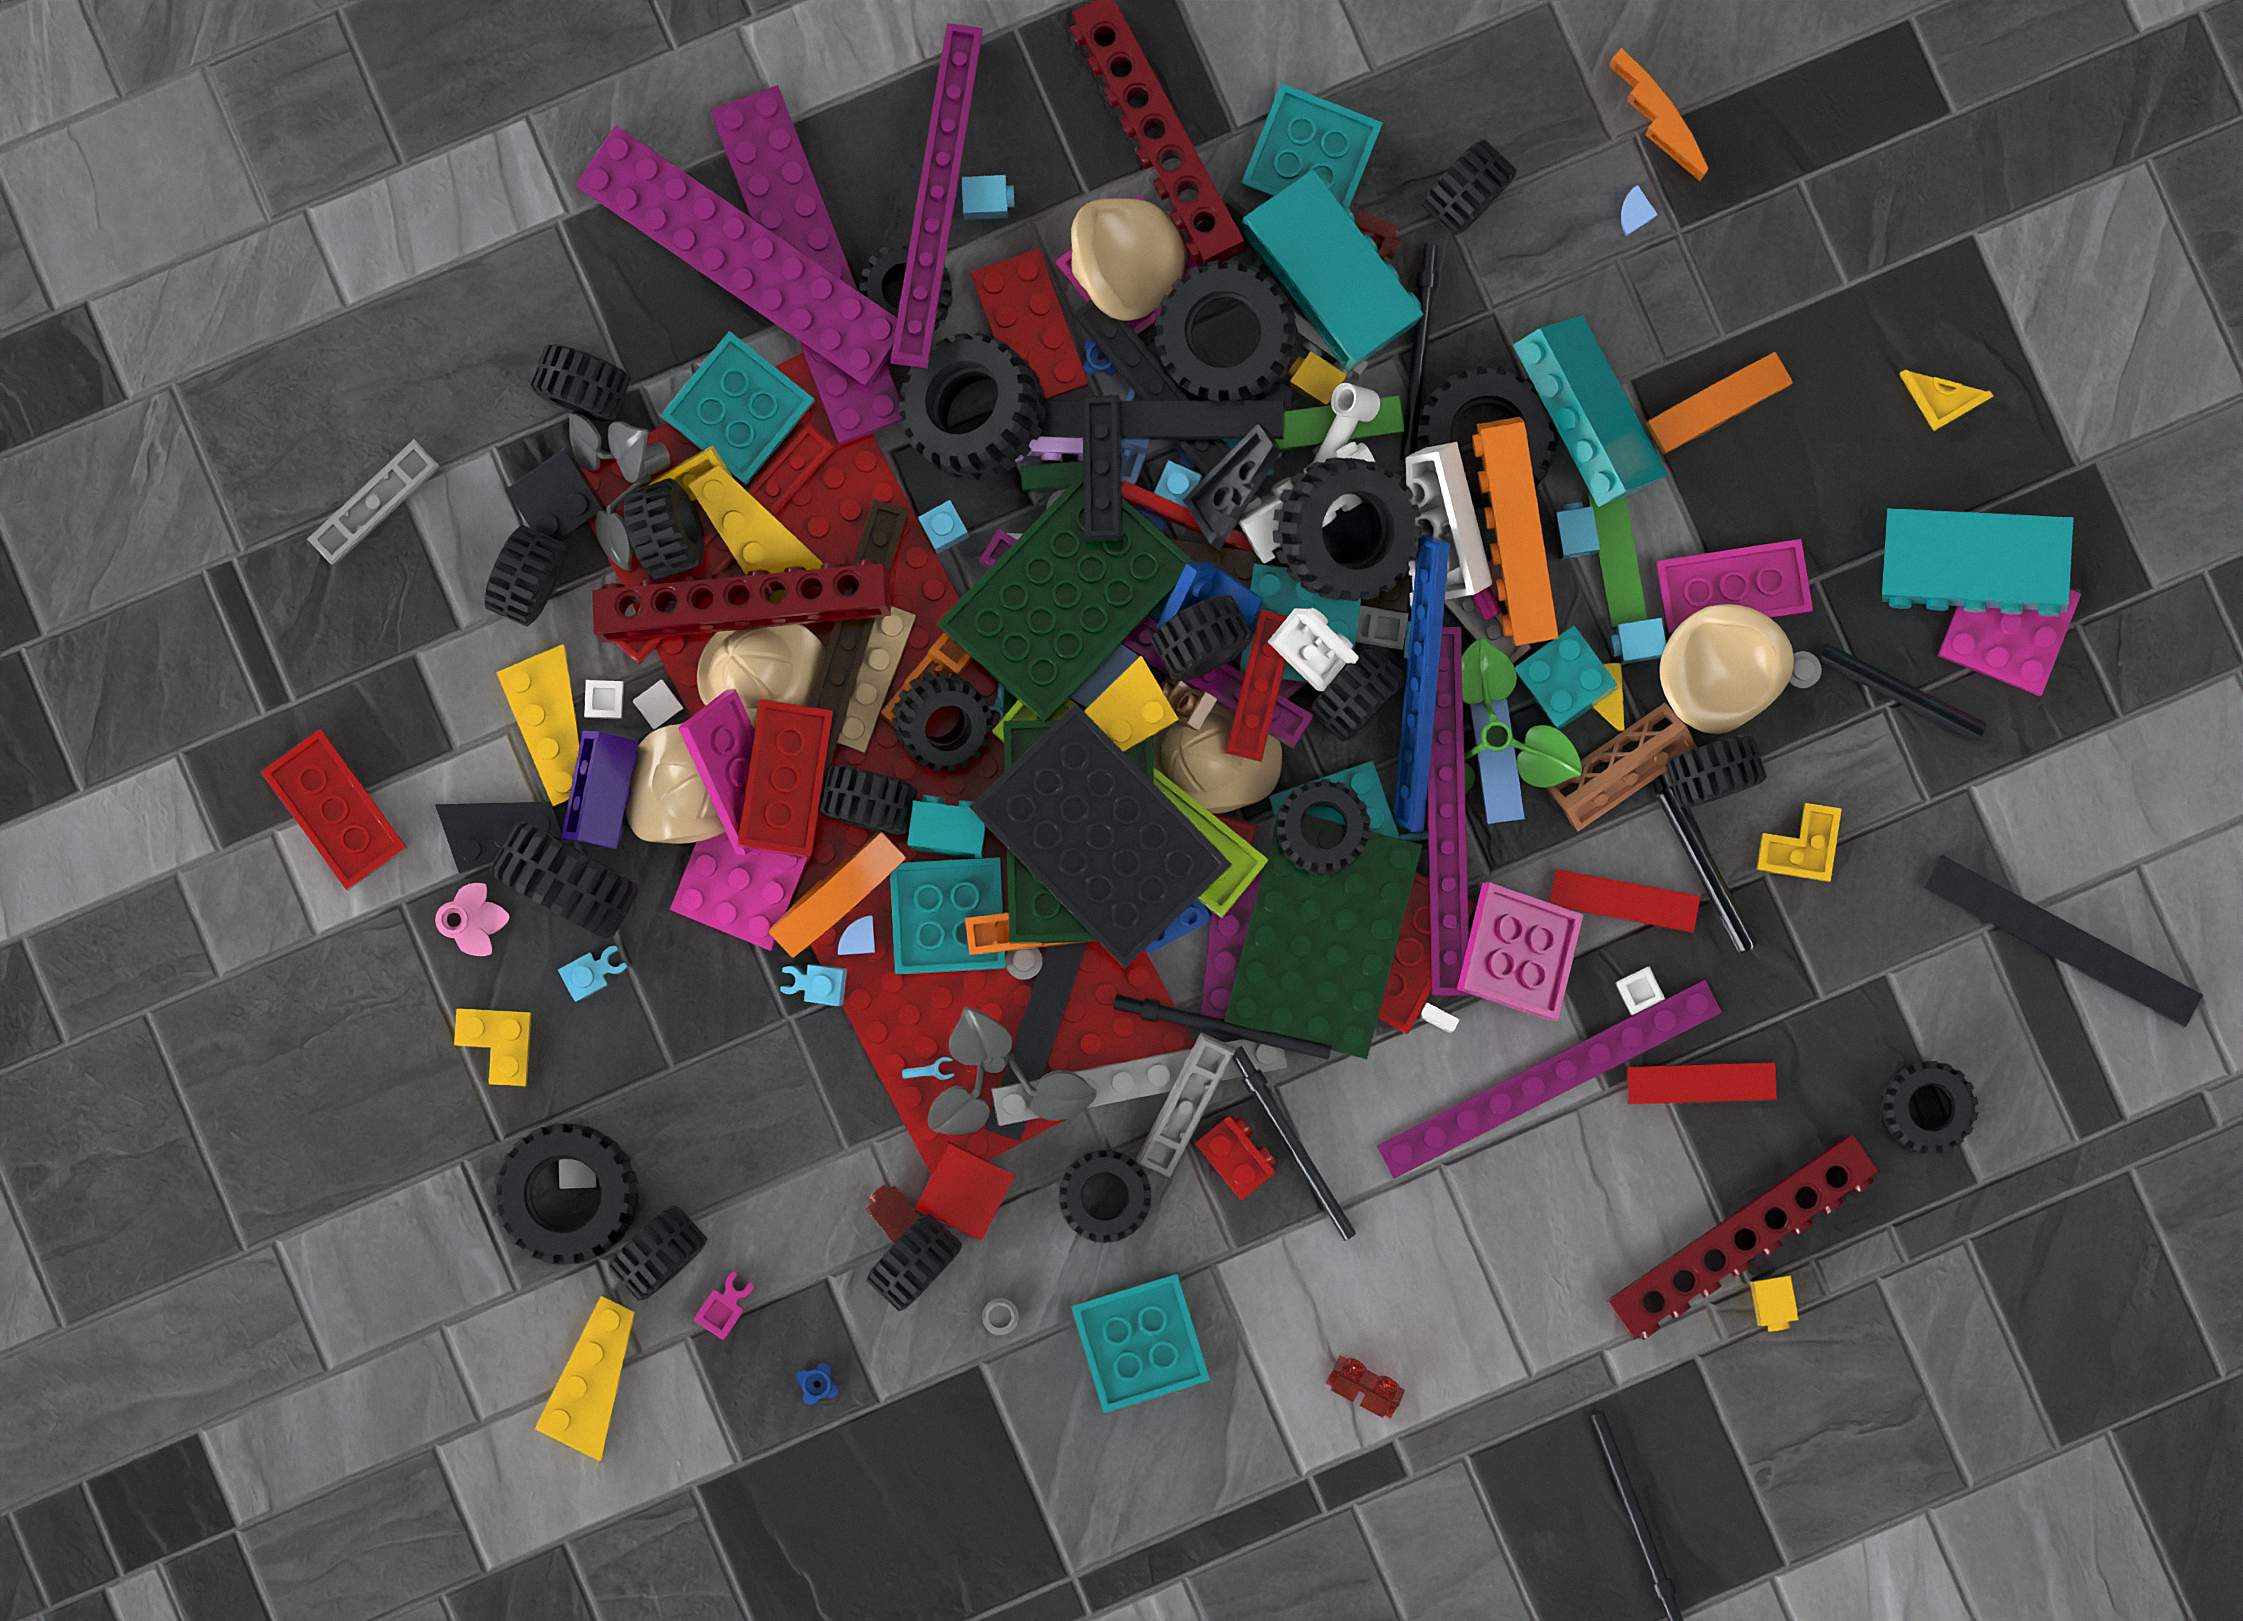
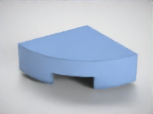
[1621,185,1658,237]
[838,916,875,956]

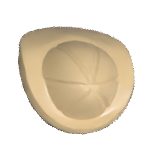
[1071,198,1187,321]
[1660,604,1794,734]
[697,624,826,728]
[1153,703,1282,814]
[625,723,726,844]

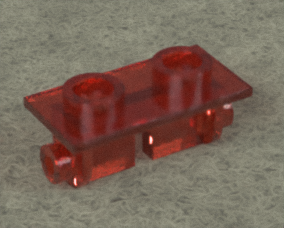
[1325,1355,1405,1418]

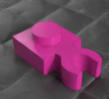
[693,1271,754,1340]

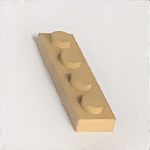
[838,606,916,753]

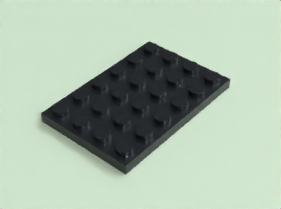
[969,704,1232,969]

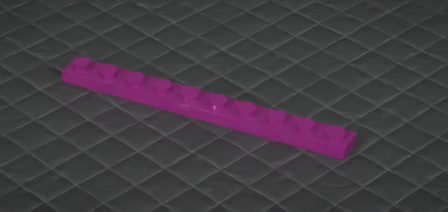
[891,23,983,369]
[979,529,1314,749]
[1427,627,1470,996]
[1377,980,1722,1179]

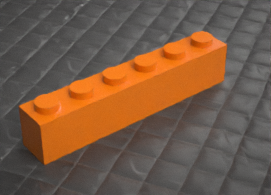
[1472,417,1559,646]

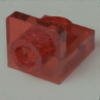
[1355,210,1401,261]
[866,1185,920,1244]

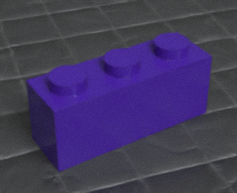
[561,731,638,849]

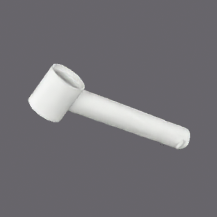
[1312,383,1380,463]

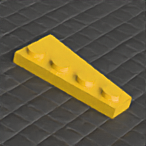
[496,644,580,808]

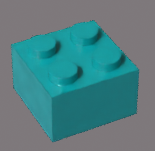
[1514,625,1618,731]
[907,795,988,859]

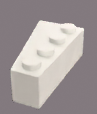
[1238,442,1375,564]
[1406,442,1493,606]

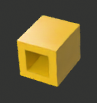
[1288,351,1347,407]
[1750,1275,1799,1332]

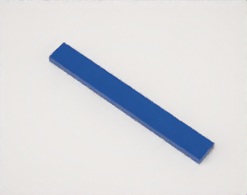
[1393,535,1450,832]

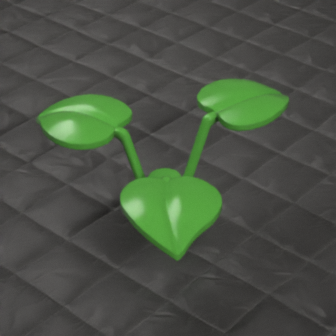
[1426,638,1582,802]

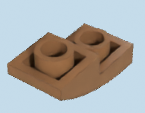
[1158,678,1217,731]

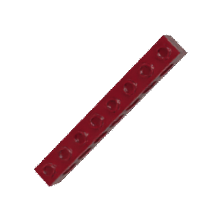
[1070,0,1245,267]
[592,560,891,642]
[1606,1135,1878,1340]

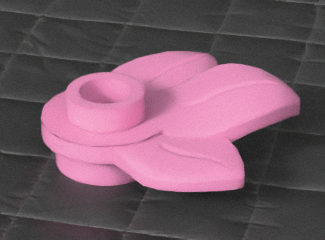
[435,883,510,956]

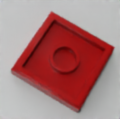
[915,1141,1015,1241]

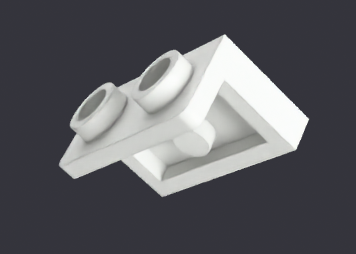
[1268,608,1359,691]

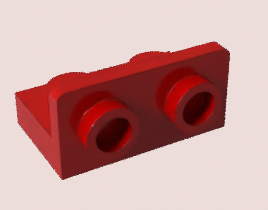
[1195,1115,1276,1201]

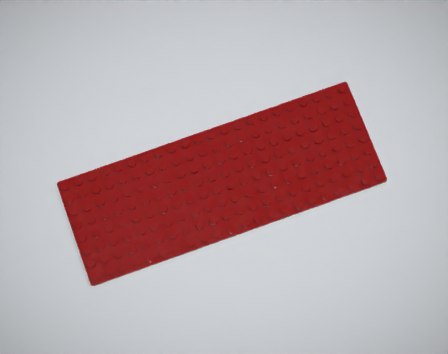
[581,352,1195,1175]

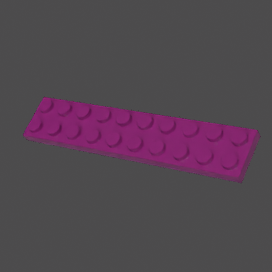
[710,85,905,446]
[575,125,898,387]

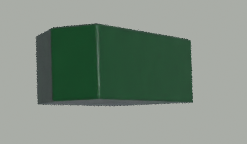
[1021,461,1083,493]

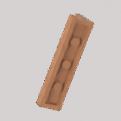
[1546,703,1697,832]

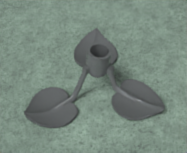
[569,412,671,571]
[927,1006,1097,1135]

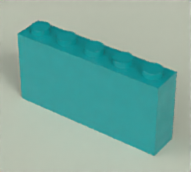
[1238,169,1423,372]
[1513,315,1668,507]
[1882,508,2073,616]

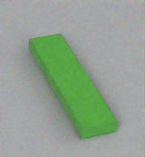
[1274,395,1405,451]
[1585,485,1648,629]

